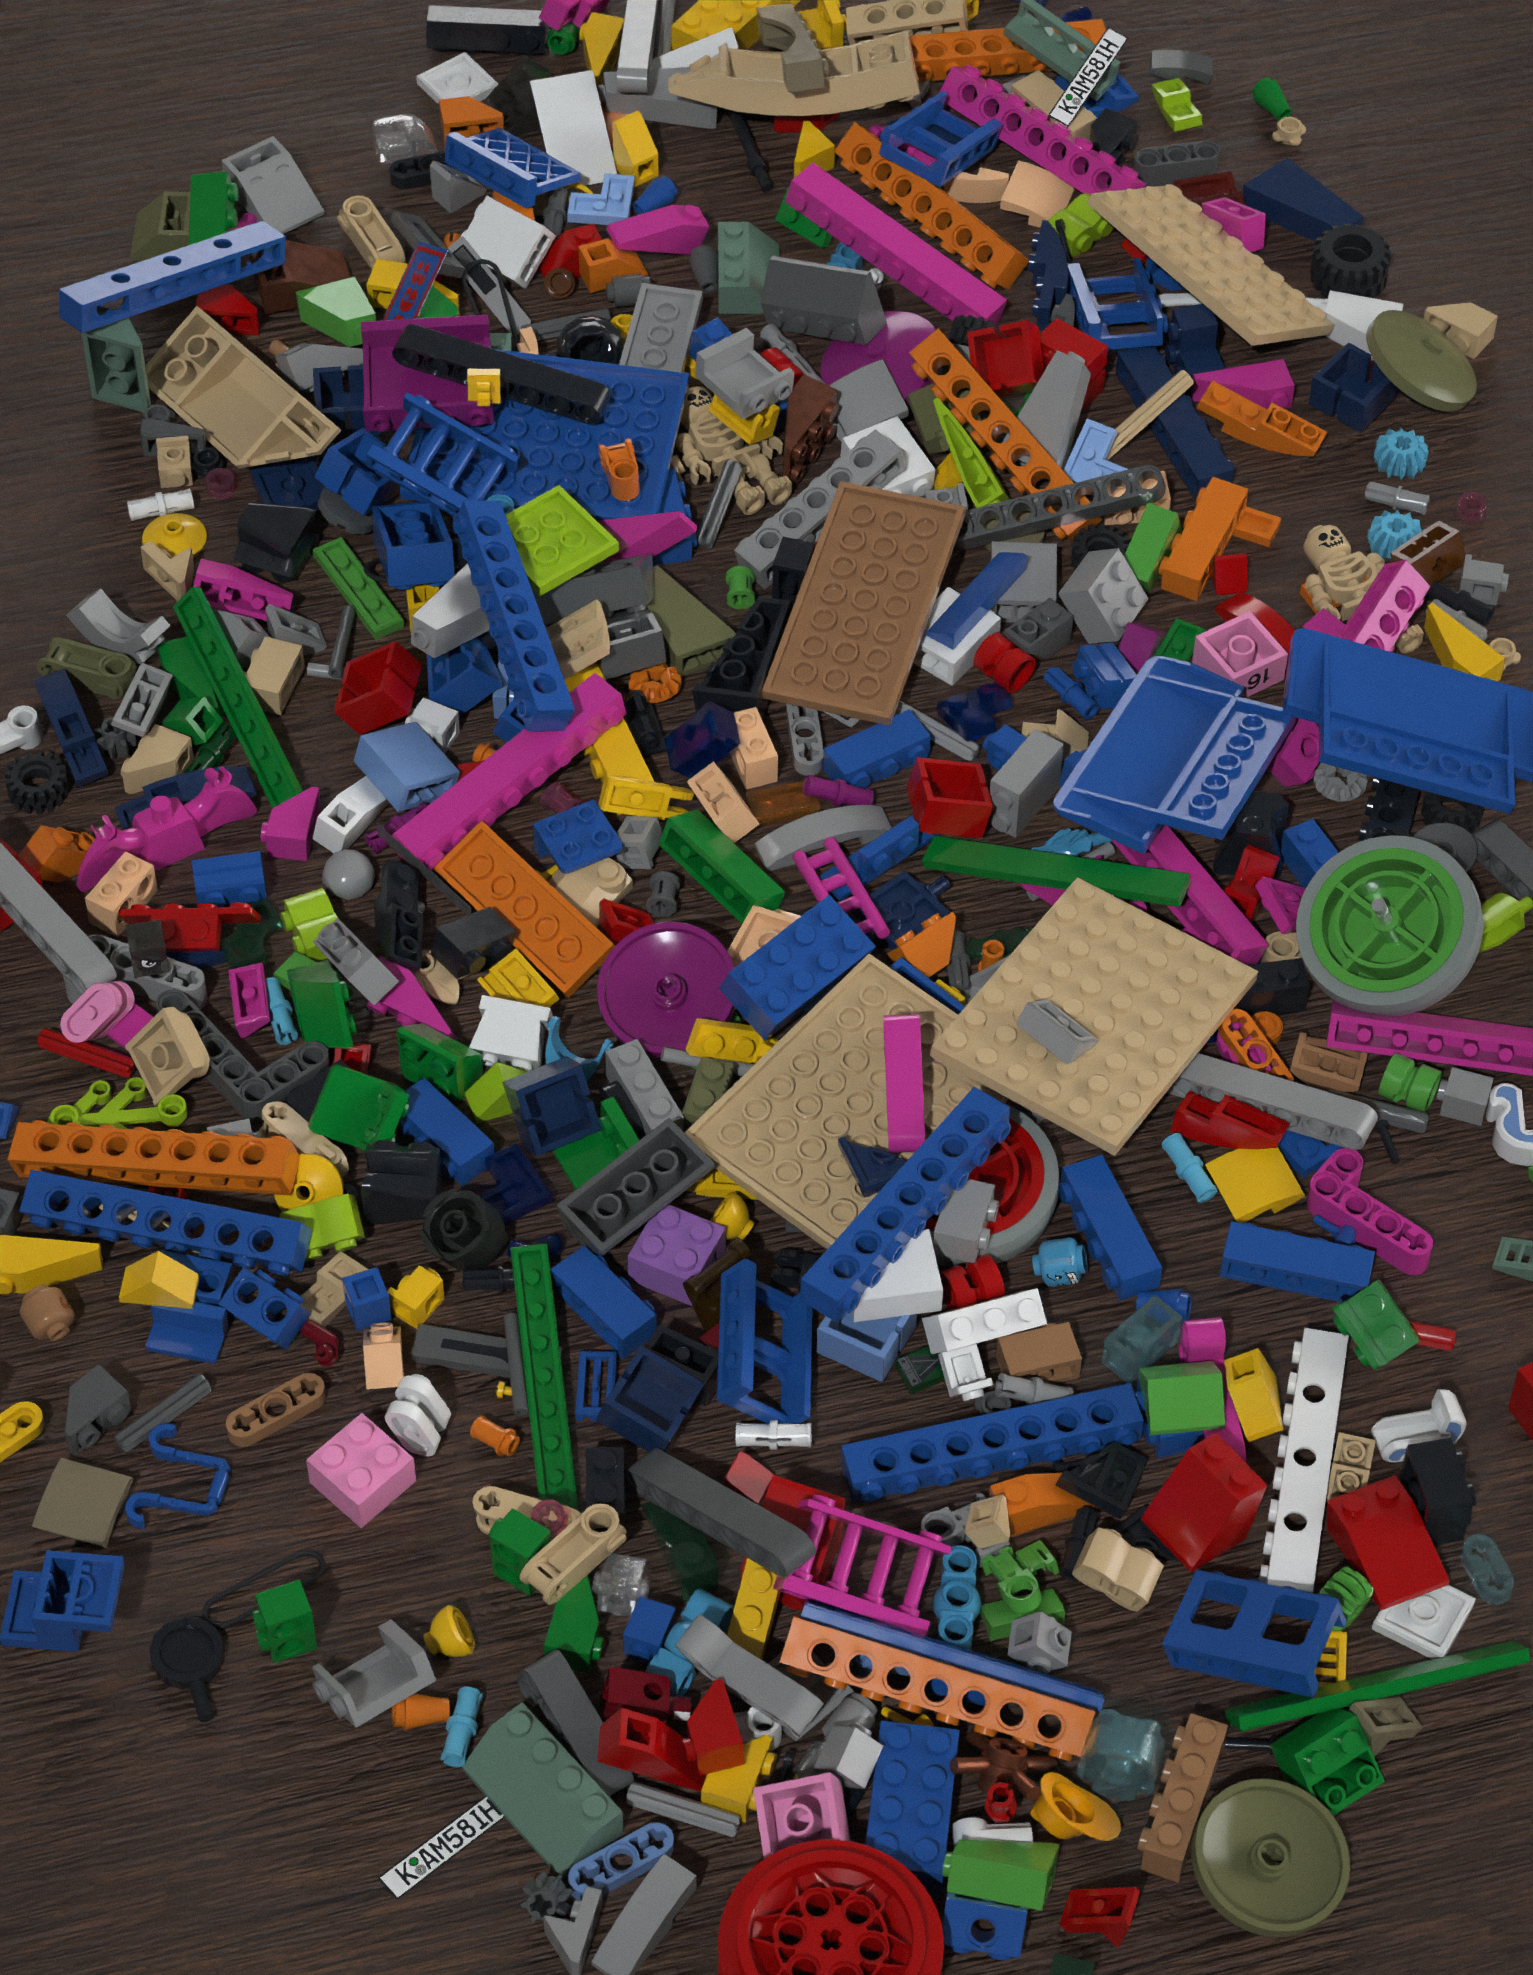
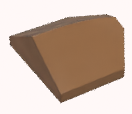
[1289,1032,1368,1092]

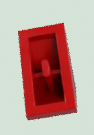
[599,898,654,946]

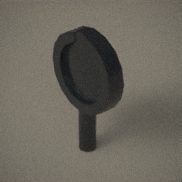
[150,1617,224,1722]

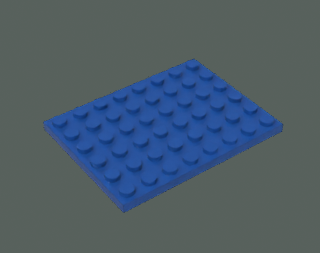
[399,349,690,522]

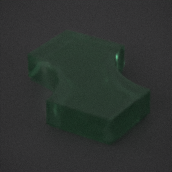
[220,898,282,969]

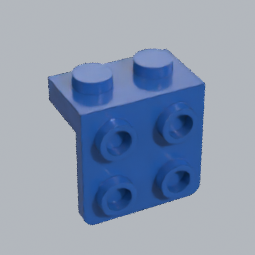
[533,799,622,874]

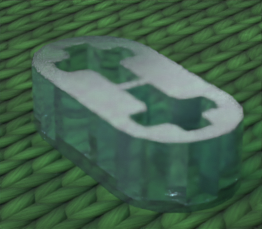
[1460,1534,1514,1605]

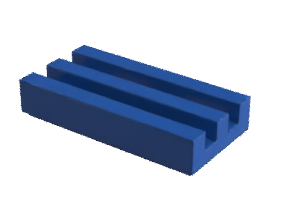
[575,1351,617,1422]

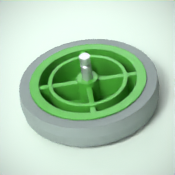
[1296,836,1483,1016]

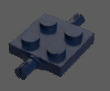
[250,456,325,529]
[853,871,950,950]

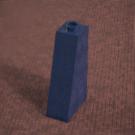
[1241,158,1364,241]

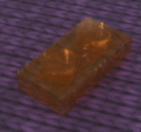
[746,781,820,826]

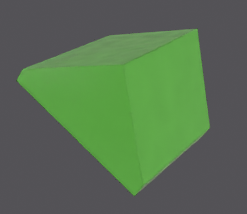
[1138,1361,1225,1436]

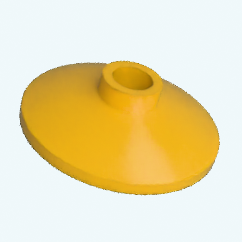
[142,513,207,558]
[274,1153,344,1212]

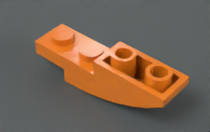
[1197,380,1327,456]

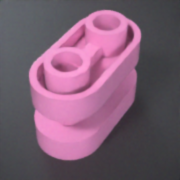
[60,981,134,1043]

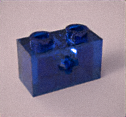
[664,701,741,779]

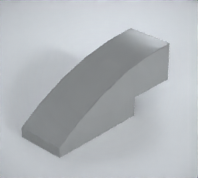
[592,1854,696,1975]

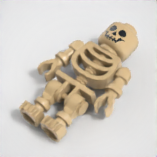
[676,386,792,515]
[1303,525,1424,654]

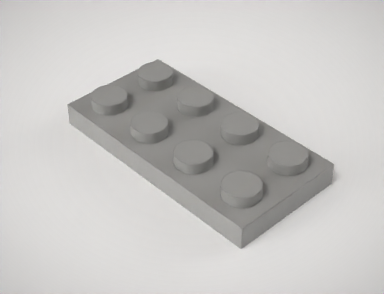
[619,283,703,372]

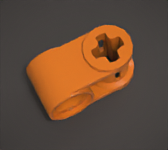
[598,438,640,501]

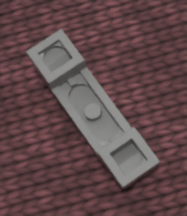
[755,805,892,872]

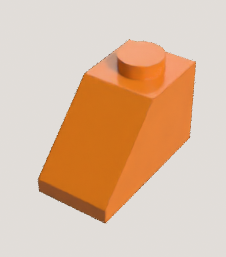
[439,96,504,146]

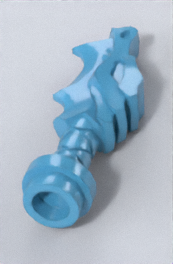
[1031,828,1117,857]

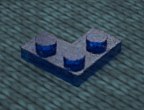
[936,683,1012,742]
[478,1143,552,1225]

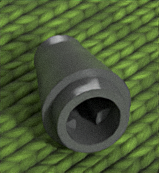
[688,245,718,293]

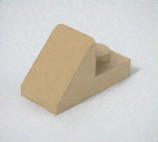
[140,541,195,601]
[1021,709,1089,760]

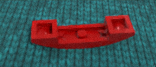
[1215,592,1295,678]

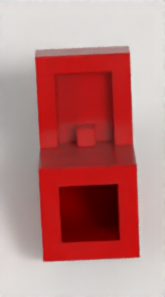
[1224,845,1280,924]

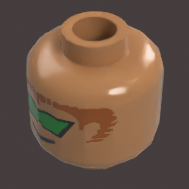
[19,1285,75,1341]

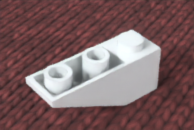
[313,776,389,853]

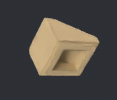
[964,1494,1010,1548]

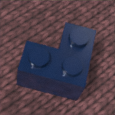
[1165,304,1225,396]

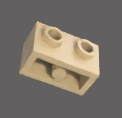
[244,636,305,715]

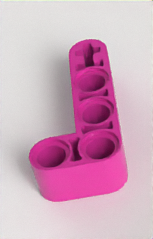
[883,1014,925,1153]
[1307,1148,1433,1275]
[1179,1317,1246,1462]

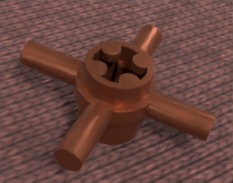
[950,1730,1057,1801]

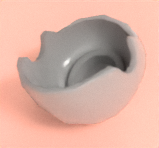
[322,849,375,900]

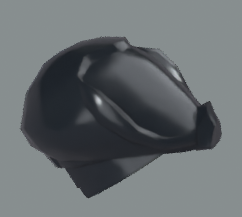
[557,315,625,364]

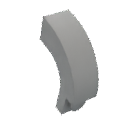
[66,588,170,664]

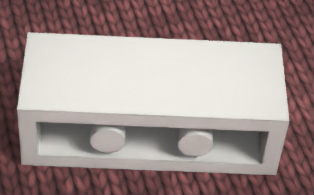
[922,1288,1047,1354]

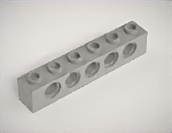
[734,429,906,589]

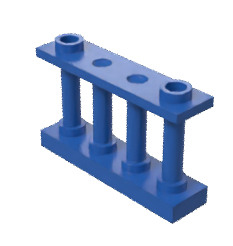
[366,392,519,517]

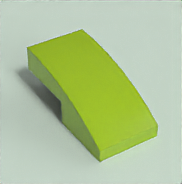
[1152,78,1202,132]

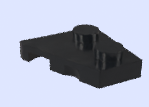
[1055,1442,1148,1519]

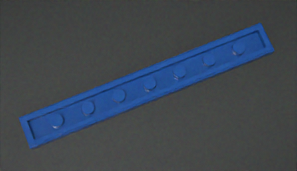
[800,1599,1105,1712]

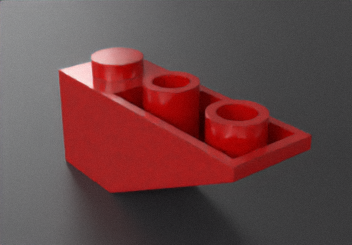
[597,1708,707,1792]

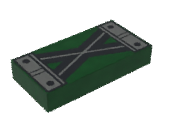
[895,1346,945,1394]

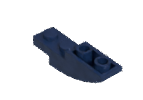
[1028,220,1068,330]
[33,669,109,787]
[115,766,257,830]

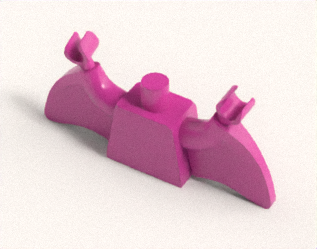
[77,766,257,892]

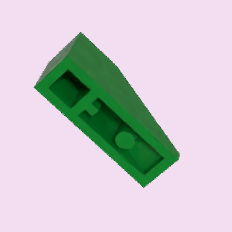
[544,1575,605,1674]

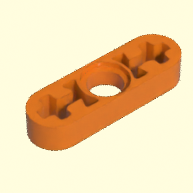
[1218,1009,1294,1082]

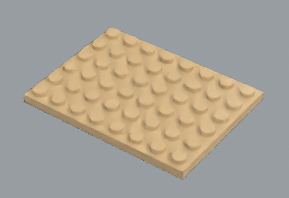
[930,877,1258,1156]
[685,954,1009,1249]

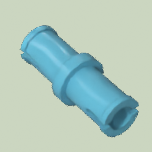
[265,977,298,1045]
[1161,1133,1217,1203]
[440,1687,483,1767]

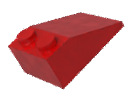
[1327,1475,1449,1611]

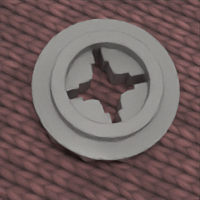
[1313,762,1368,801]

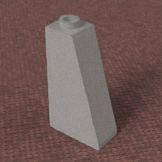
[598,67,717,129]
[1002,350,1091,481]
[411,563,489,658]

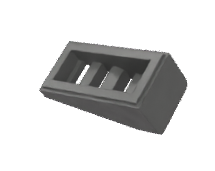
[140,418,207,457]

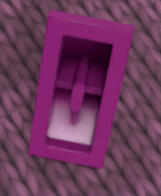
[1118,622,1167,674]

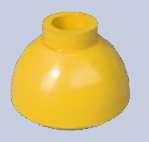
[710,1192,754,1240]
[424,1605,475,1658]

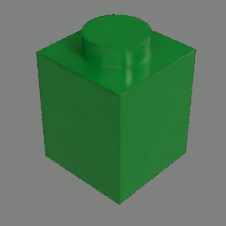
[162,696,224,746]

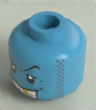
[1032,1238,1088,1287]

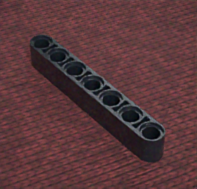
[392,324,611,425]

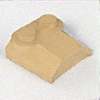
[548,857,633,927]
[125,1007,210,1106]

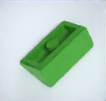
[980,1588,1065,1641]

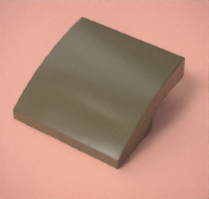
[32,1458,133,1548]

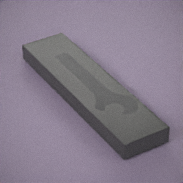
[390,211,465,278]
[410,1324,564,1378]

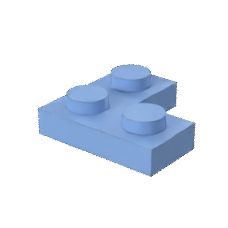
[567,173,635,225]
[1063,419,1128,494]

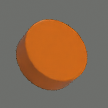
[1251,1011,1283,1046]

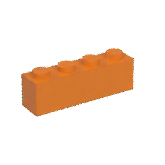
[1158,476,1248,601]

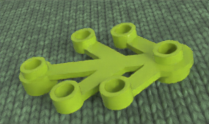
[47,1077,188,1129]

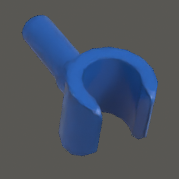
[1313,1214,1356,1246]

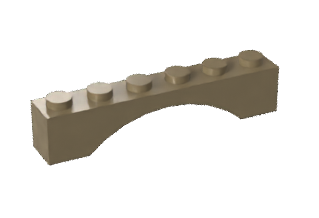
[756,3,828,93]

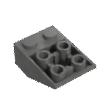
[597,608,666,679]

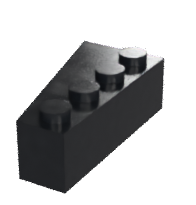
[692,597,792,720]

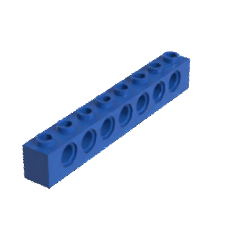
[453,501,575,732]
[800,1087,1011,1323]
[20,1170,313,1276]
[840,1383,1144,1503]

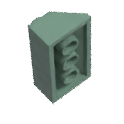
[462,1703,624,1880]

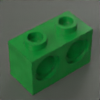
[489,1508,551,1596]
[251,1579,318,1664]

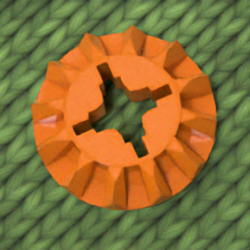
[628,663,682,703]

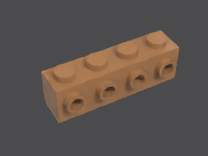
[1137,1713,1228,1883]

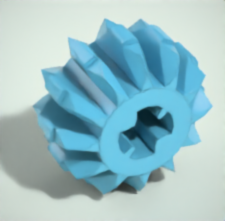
[1373,427,1429,481]
[1367,509,1423,561]

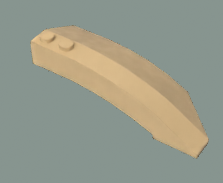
[668,30,920,116]
[145,306,341,469]

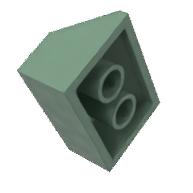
[718,222,779,314]
[81,306,151,412]

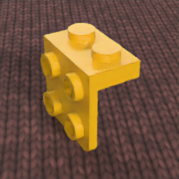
[784,0,847,52]

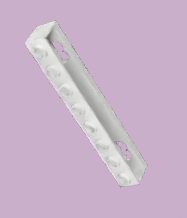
[1259,1328,1349,1594]

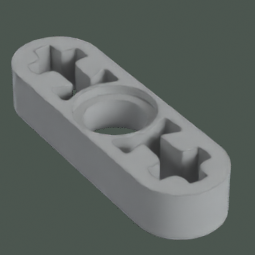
[786,704,824,776]

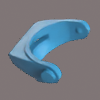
[545,1016,614,1082]

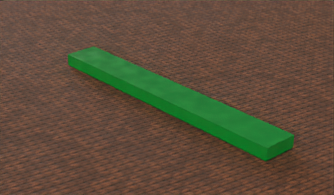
[173,586,303,808]
[922,836,1191,907]
[511,1243,579,1512]
[1225,1641,1530,1731]

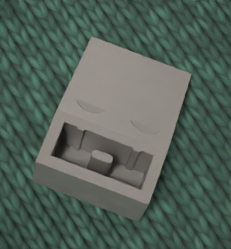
[222,136,325,234]

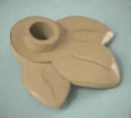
[406,949,471,1005]

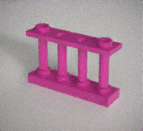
[773,1494,952,1636]

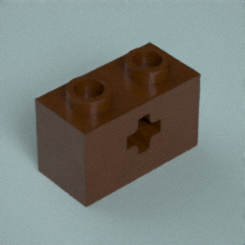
[1390,520,1465,587]

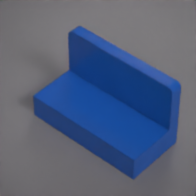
[146,1302,229,1364]

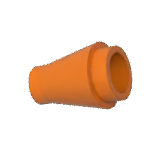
[392,1693,450,1731]

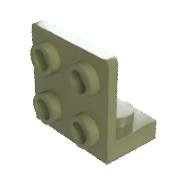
[907,383,986,454]

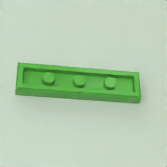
[313,537,404,640]

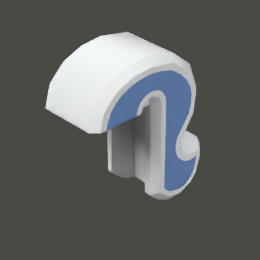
[1486,1083,1533,1166]
[1371,1389,1467,1462]

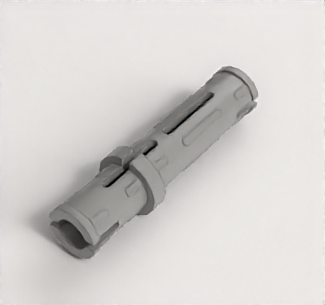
[760,324,826,384]

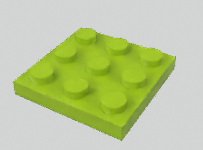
[505,485,619,596]

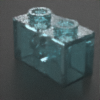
[1102,1295,1183,1384]

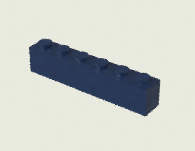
[1115,346,1235,501]

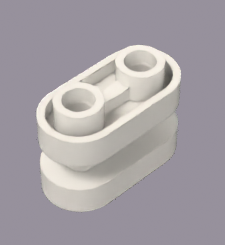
[385,1374,451,1457]

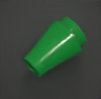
[547,22,581,55]
[1252,77,1292,121]

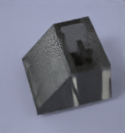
[486,56,553,137]

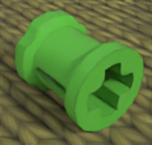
[725,566,755,609]

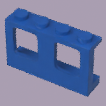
[879,91,1003,187]
[1067,258,1168,350]
[717,1259,813,1424]
[1162,1570,1346,1698]

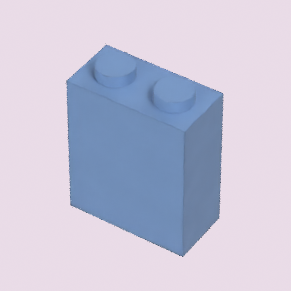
[354,722,460,812]

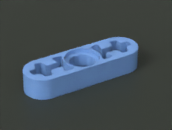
[568,1822,674,1900]

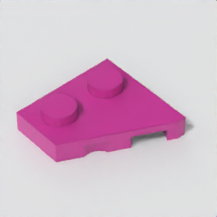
[1255,877,1306,934]

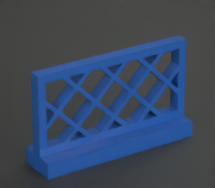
[445,127,581,208]

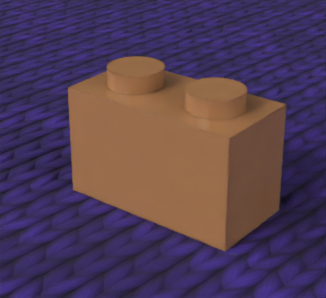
[996,1322,1082,1384]

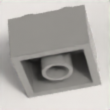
[1058,548,1149,644]

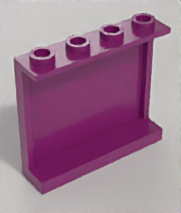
[361,314,494,432]

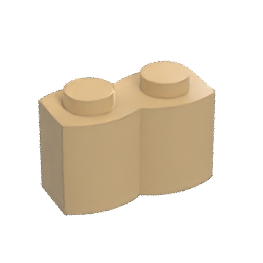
[1072,1527,1164,1612]

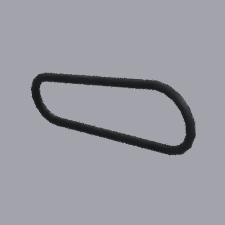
[461,259,518,352]

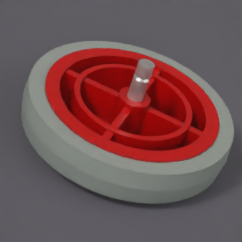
[884,1103,1060,1268]

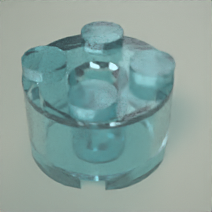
[1077,1709,1165,1801]

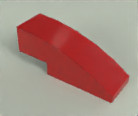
[1170,1091,1290,1149]

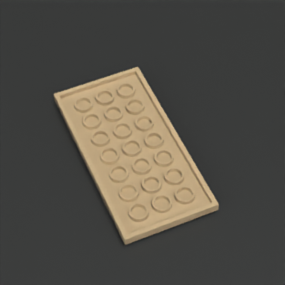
[1087,184,1335,346]

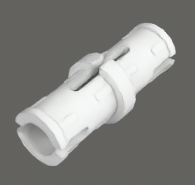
[127,488,195,522]
[736,1420,812,1450]

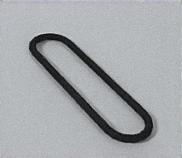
[202,1550,325,1629]

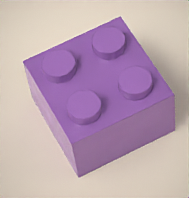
[628,1205,726,1306]

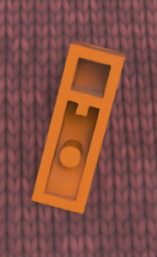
[989,1473,1099,1537]

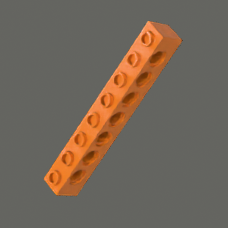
[909,19,1106,82]
[834,122,1030,290]
[909,328,1102,545]
[7,1120,300,1196]
[780,1615,1095,1761]

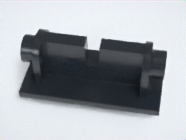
[624,690,668,756]

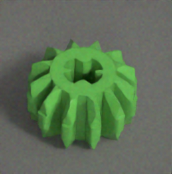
[1319,1567,1374,1632]

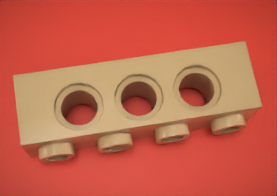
[846,0,968,45]

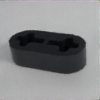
[599,1080,644,1138]

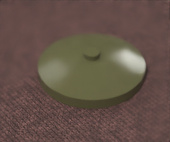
[1366,310,1477,412]
[1191,1779,1350,1937]

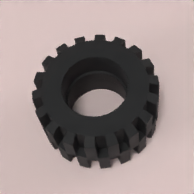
[1310,224,1391,299]

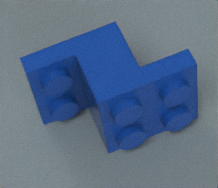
[0,1550,125,1652]

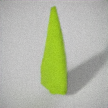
[933,397,1009,521]
[1479,893,1533,953]

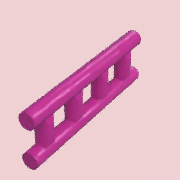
[792,837,890,939]

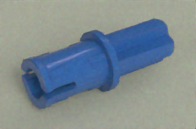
[1043,667,1100,720]

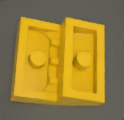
[1205,1146,1306,1223]

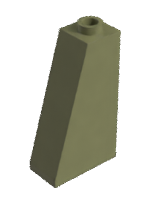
[646,565,736,677]

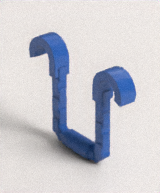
[125,1423,231,1529]

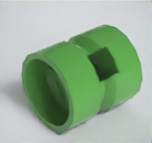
[1378,1053,1442,1112]

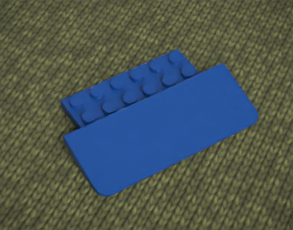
[1282,628,1533,814]
[1053,656,1296,854]

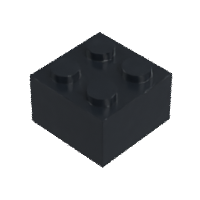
[1399,1437,1476,1546]

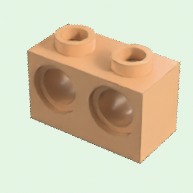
[724,707,778,790]
[687,761,760,843]
[85,851,158,937]

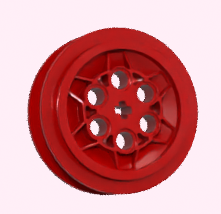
[718,1840,944,1975]

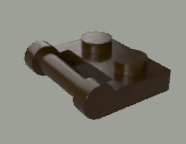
[683,1239,761,1332]

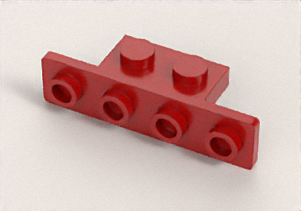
[119,902,261,953]

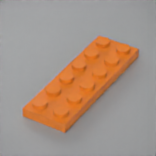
[433,820,615,998]

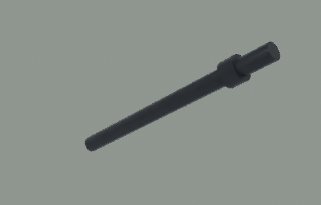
[726,109,773,192]

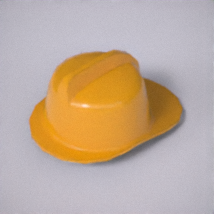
[1030,1772,1121,1841]

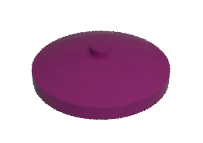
[820,311,943,407]
[597,922,735,1058]

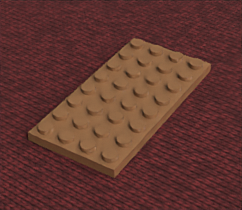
[762,481,966,726]

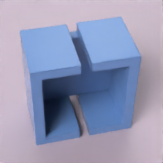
[817,1312,917,1382]

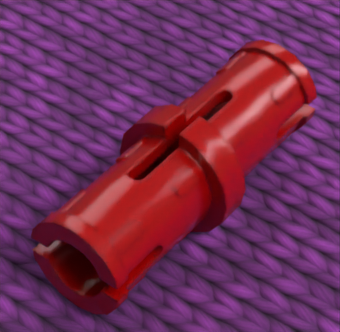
[985,1782,1017,1824]

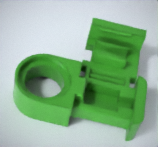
[981,1540,1059,1613]

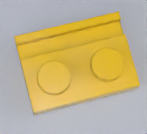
[477,949,559,1008]

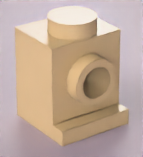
[156,436,193,488]

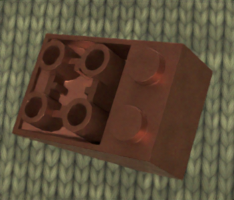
[250,240,351,314]
[783,374,839,485]

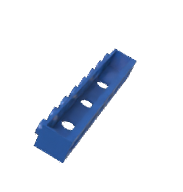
[59,221,286,333]

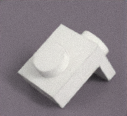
[938,1344,993,1401]

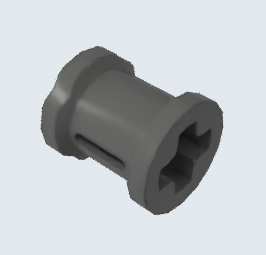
[646,871,680,917]

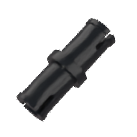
[1427,580,1495,626]

